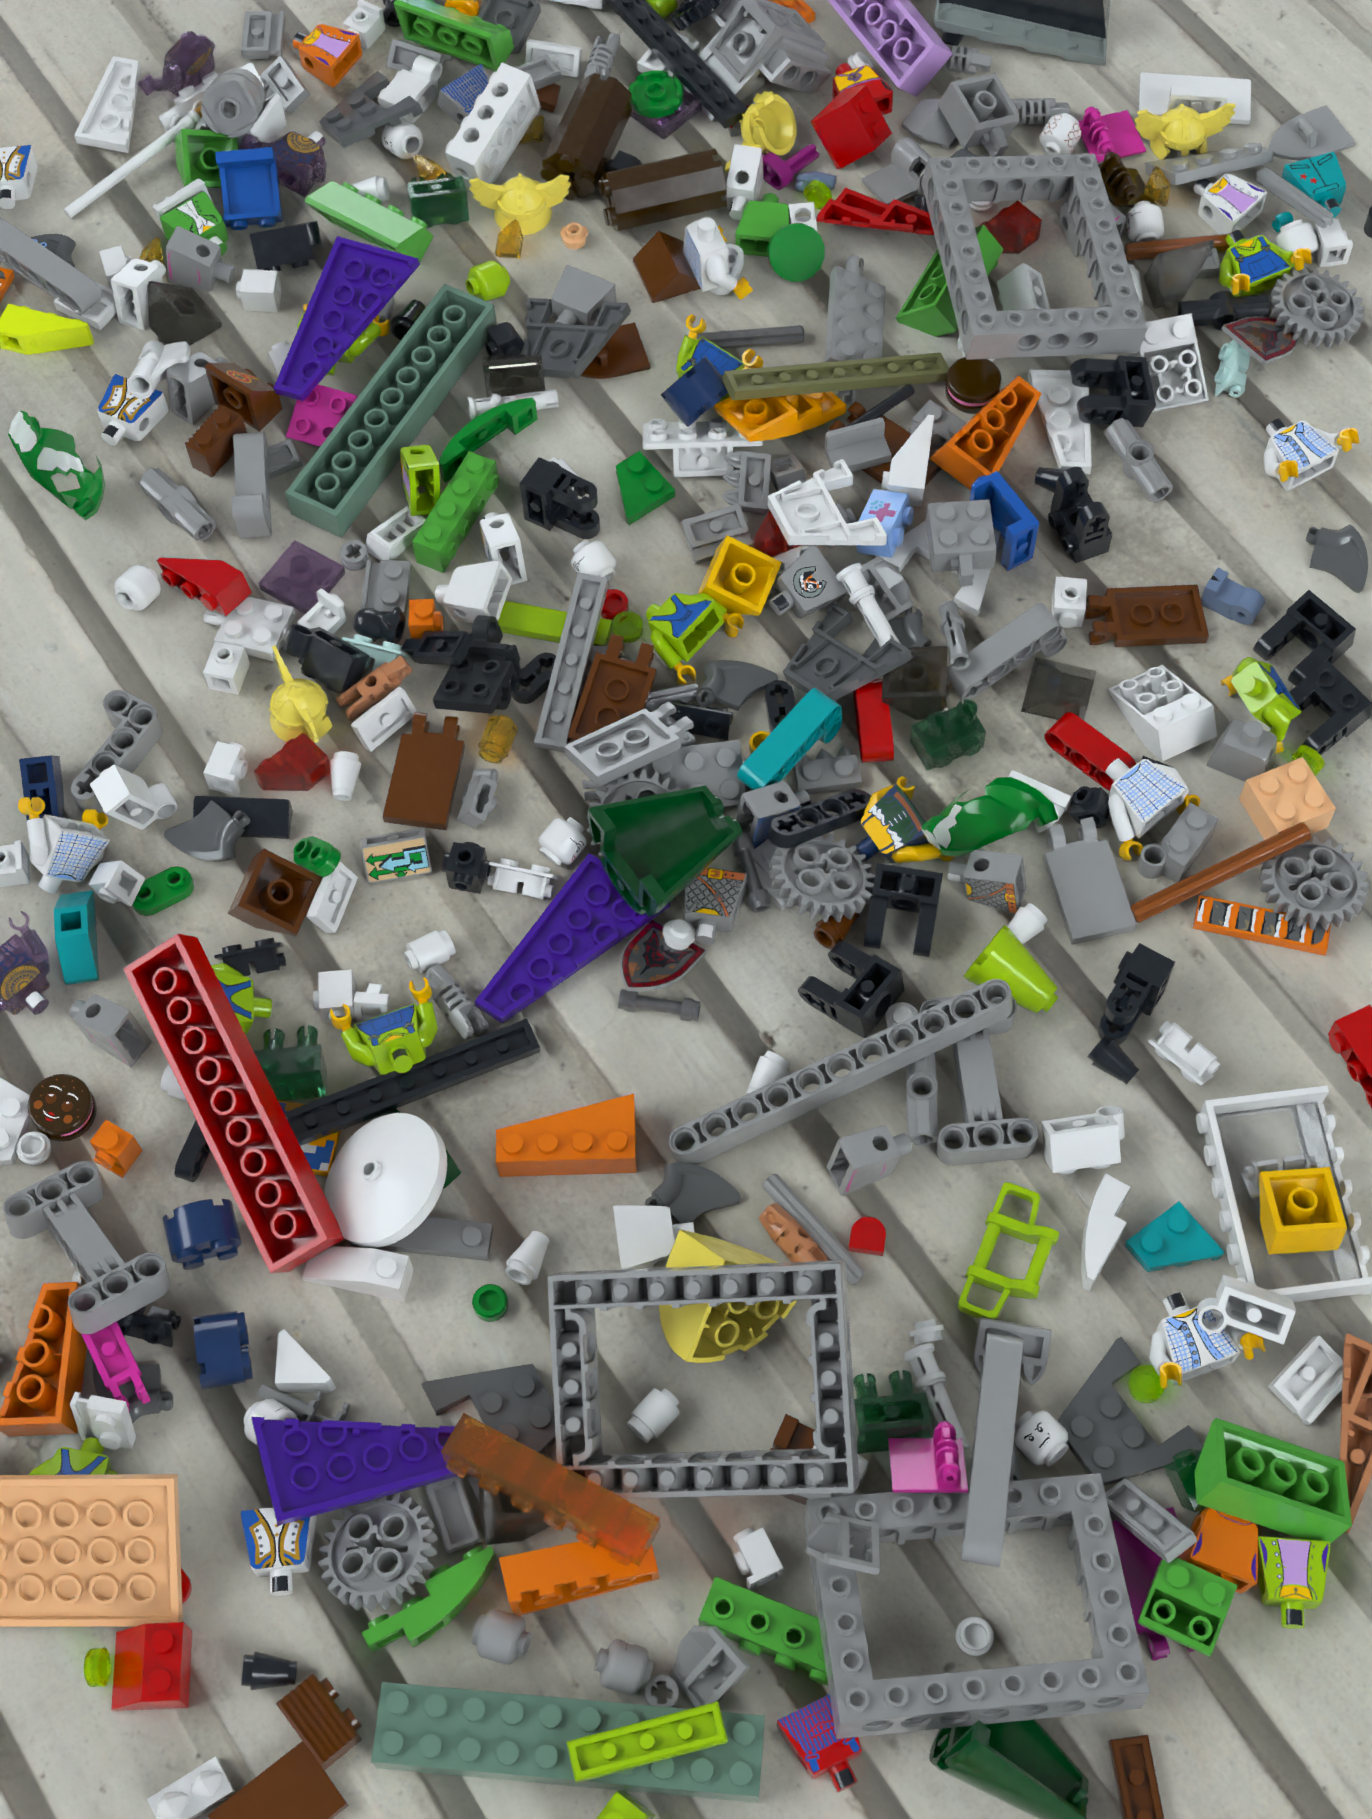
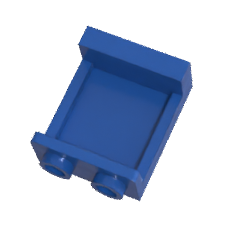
[215,147,283,230]
[969,471,1039,571]

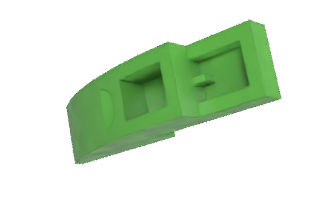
[362,1546,497,1653]

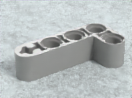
[231,431,272,539]
[944,603,1067,701]
[71,690,163,813]

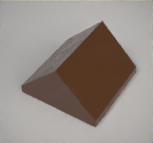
[633,231,701,303]

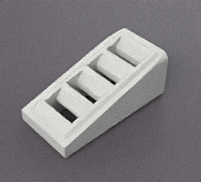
[366,506,426,561]

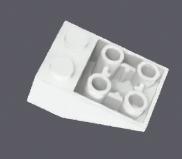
[1130,313,1209,412]
[1108,665,1217,762]

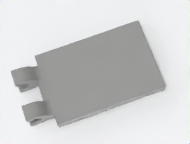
[564,701,695,787]
[1043,817,1137,945]

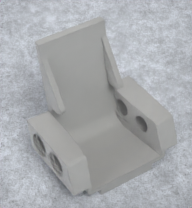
[680,0,832,122]

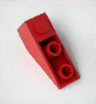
[157,557,252,616]
[1328,1005,1372,1108]

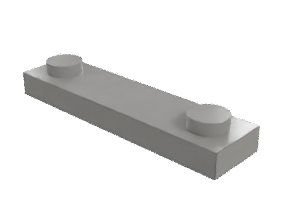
[349,1216,493,1261]

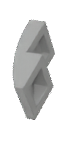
[770,453,807,491]

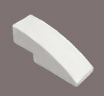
[1081,1173,1130,1291]

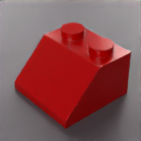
[810,85,892,169]
[111,1622,192,1711]

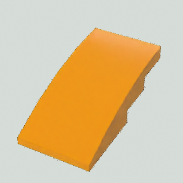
[714,392,846,442]

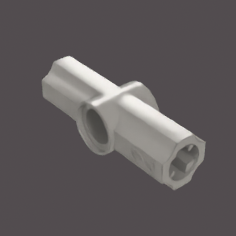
[1105,418,1173,503]
[139,468,216,541]
[905,1042,938,1145]

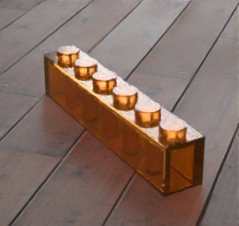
[441,1413,661,1567]

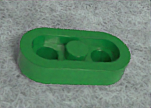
[294,836,341,877]
[132,866,194,916]

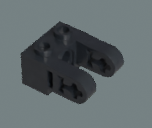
[1070,355,1156,427]
[520,457,600,539]
[1048,467,1112,563]
[1253,590,1356,687]
[1290,660,1372,760]
[864,863,943,957]
[798,940,905,1039]
[1098,943,1176,1045]

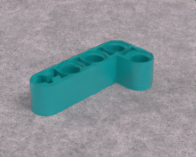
[737,688,842,790]

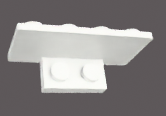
[1138,73,1251,124]
[643,417,763,477]

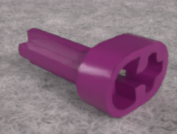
[763,144,820,190]

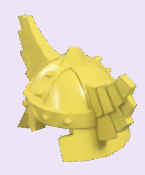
[725,90,797,172]
[1135,103,1236,160]
[469,173,571,236]
[269,645,333,745]

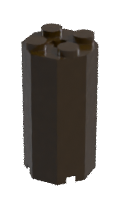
[540,73,633,200]
[597,148,727,231]

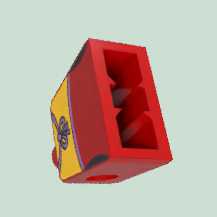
[832,63,893,115]

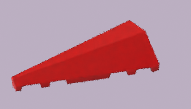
[816,187,935,236]

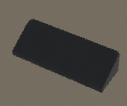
[193,796,293,839]

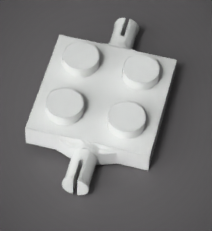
[203,596,295,661]

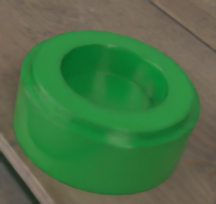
[472,1284,508,1322]

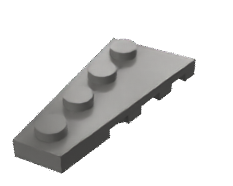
[1145,143,1273,185]

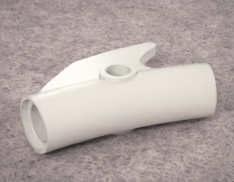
[127,341,191,399]

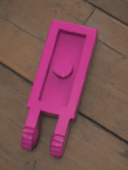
[81,1321,151,1411]

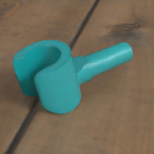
[1271,212,1294,232]

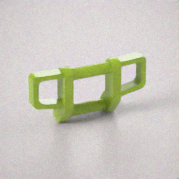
[957,1182,1060,1320]

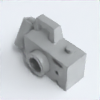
[457,768,498,828]

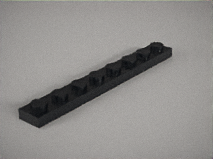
[605,0,748,129]
[284,1019,540,1146]

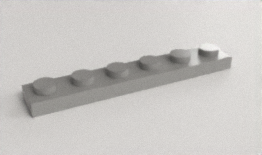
[534,573,609,752]

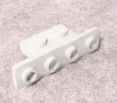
[158,62,264,132]

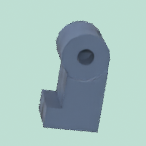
[1201,567,1265,625]

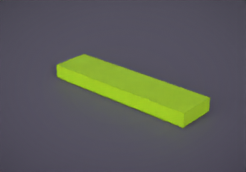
[498,601,612,646]
[567,1701,728,1783]

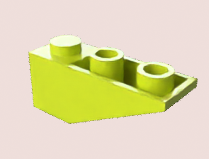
[0,304,94,355]

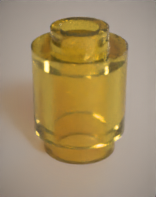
[478,715,518,764]

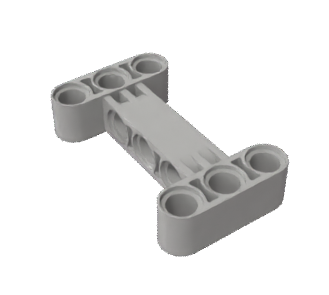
[919,996,1039,1166]
[3,1161,170,1334]

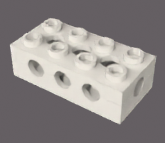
[445,62,541,189]

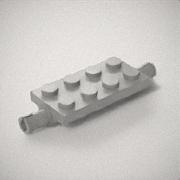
[824,256,886,405]
[582,740,746,806]

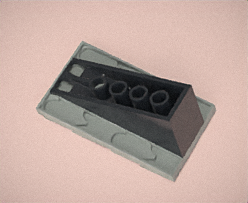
[934,0,1110,66]

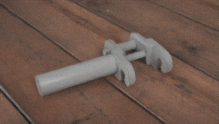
[257,1384,350,1422]

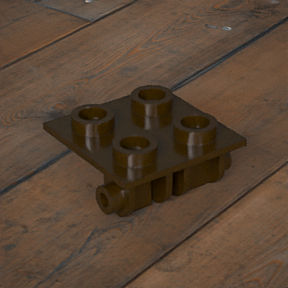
[1098,152,1156,208]

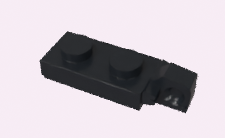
[401,631,474,665]

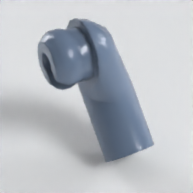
[795,171,837,193]

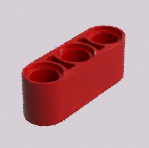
[853,678,894,763]
[1044,712,1136,791]

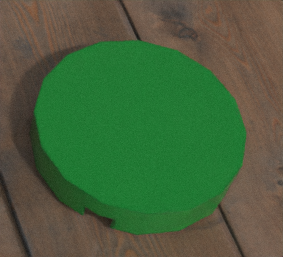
[629,70,683,118]
[767,223,825,282]

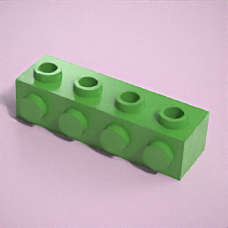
[412,451,500,573]
[698,1576,828,1686]

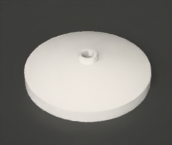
[324,1113,447,1248]

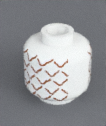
[1040,113,1081,155]

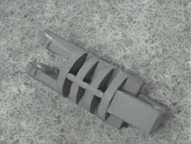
[584,33,620,80]
[940,44,992,74]
[1011,98,1070,125]
[423,964,489,1039]

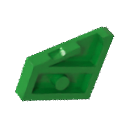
[616,451,675,525]

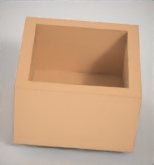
[1239,757,1336,840]

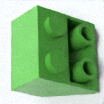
[1137,1557,1238,1657]

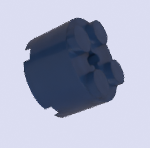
[661,356,728,427]
[162,1199,241,1270]
[193,1311,253,1389]

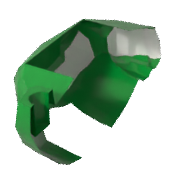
[8,411,105,521]
[921,777,1058,857]

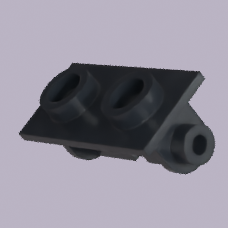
[669,699,734,740]
[214,938,286,977]
[117,1306,181,1348]

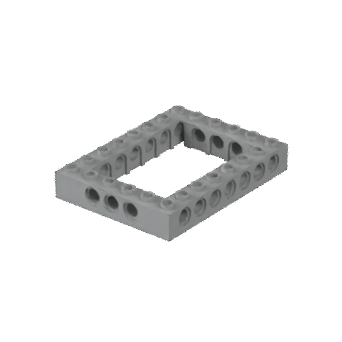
[922,154,1147,360]
[547,1260,859,1500]
[803,1473,1150,1739]

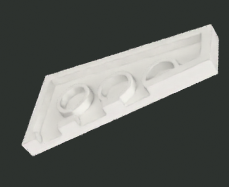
[74,56,141,153]
[1028,369,1092,474]

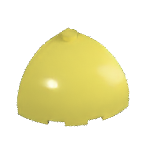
[659,1229,797,1363]

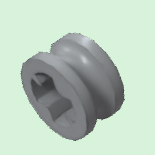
[340,540,369,571]
[645,1675,679,1708]

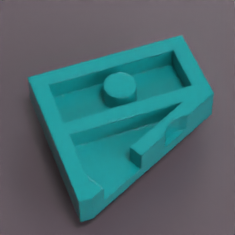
[1124,1201,1225,1272]

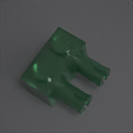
[406,172,469,228]
[910,699,986,771]
[254,1025,327,1101]
[853,1370,932,1454]

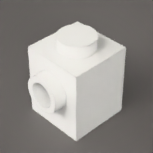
[236,269,282,312]
[1051,577,1087,628]
[203,641,250,695]
[313,969,357,1023]

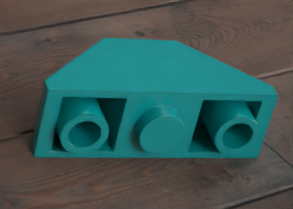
[54,890,99,985]

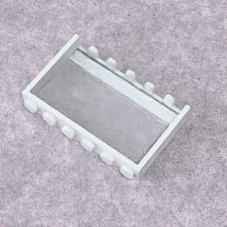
[1196,1085,1372,1302]

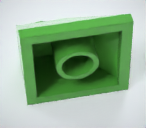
[175,129,238,188]

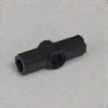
[1177,291,1270,331]

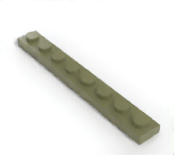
[723,352,949,401]

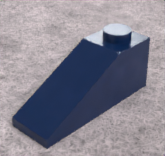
[19,755,64,820]

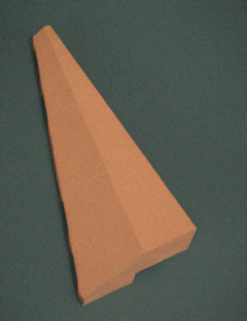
[1339,1333,1372,1534]

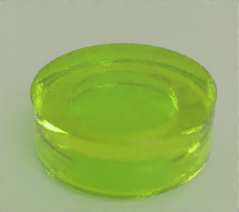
[804,180,832,209]
[612,611,643,643]
[1292,745,1325,776]
[1128,1365,1165,1403]
[84,1647,111,1688]

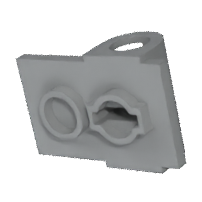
[862,137,932,205]

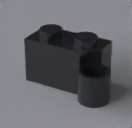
[250,221,322,271]
[283,624,369,693]

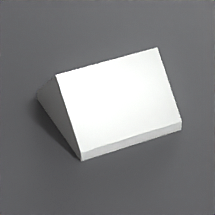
[237,92,287,150]

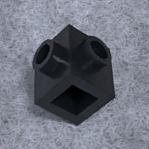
[442,842,491,894]

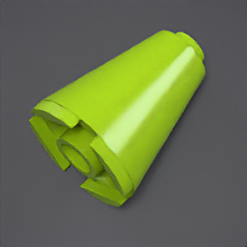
[963,925,1059,1014]

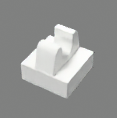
[353,983,391,1023]

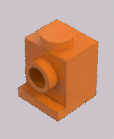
[408,599,444,639]
[89,1120,143,1178]

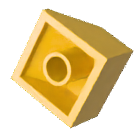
[698,535,782,616]
[1259,1167,1347,1255]

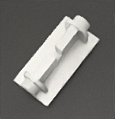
[487,858,558,900]
[1148,1021,1221,1085]

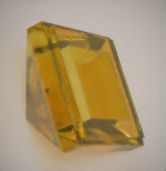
[518,115,545,145]
[413,154,449,183]
[1143,166,1171,207]
[139,237,164,265]

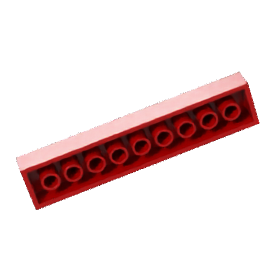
[123,934,345,1273]

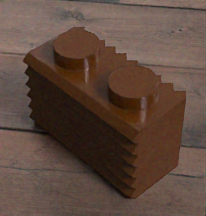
[185,405,248,478]
[276,1674,362,1770]

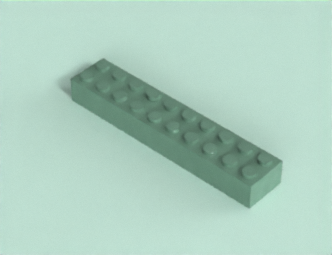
[285,283,497,538]
[371,1682,765,1803]

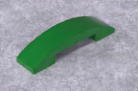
[439,398,538,483]

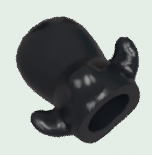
[353,606,406,644]

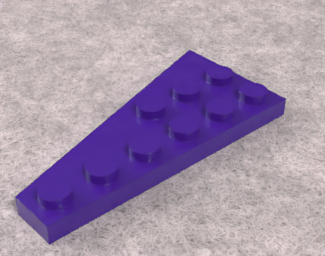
[274,236,420,401]
[474,853,670,1024]
[251,1417,494,1526]

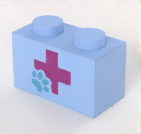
[856,489,914,558]

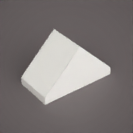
[275,1329,336,1393]

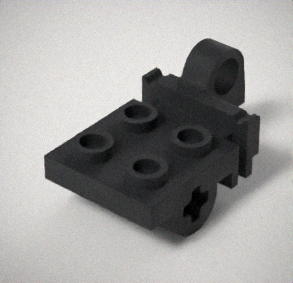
[432,615,521,714]

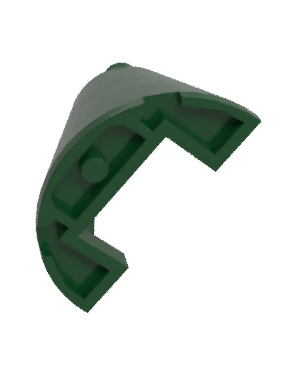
[588,785,742,917]
[929,1668,1089,1819]

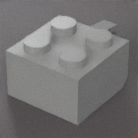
[938,73,1019,156]
[925,500,997,586]

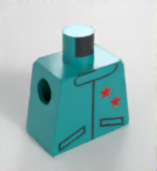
[1281,151,1346,218]

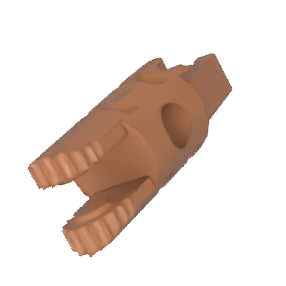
[336,656,413,721]
[759,1203,830,1262]

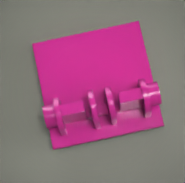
[1078,106,1147,163]
[286,385,358,447]
[888,1421,968,1493]

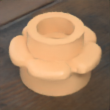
[560,222,588,249]

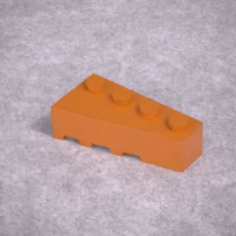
[929,376,1042,490]
[496,1094,637,1177]
[0,1282,87,1437]
[499,1525,660,1616]

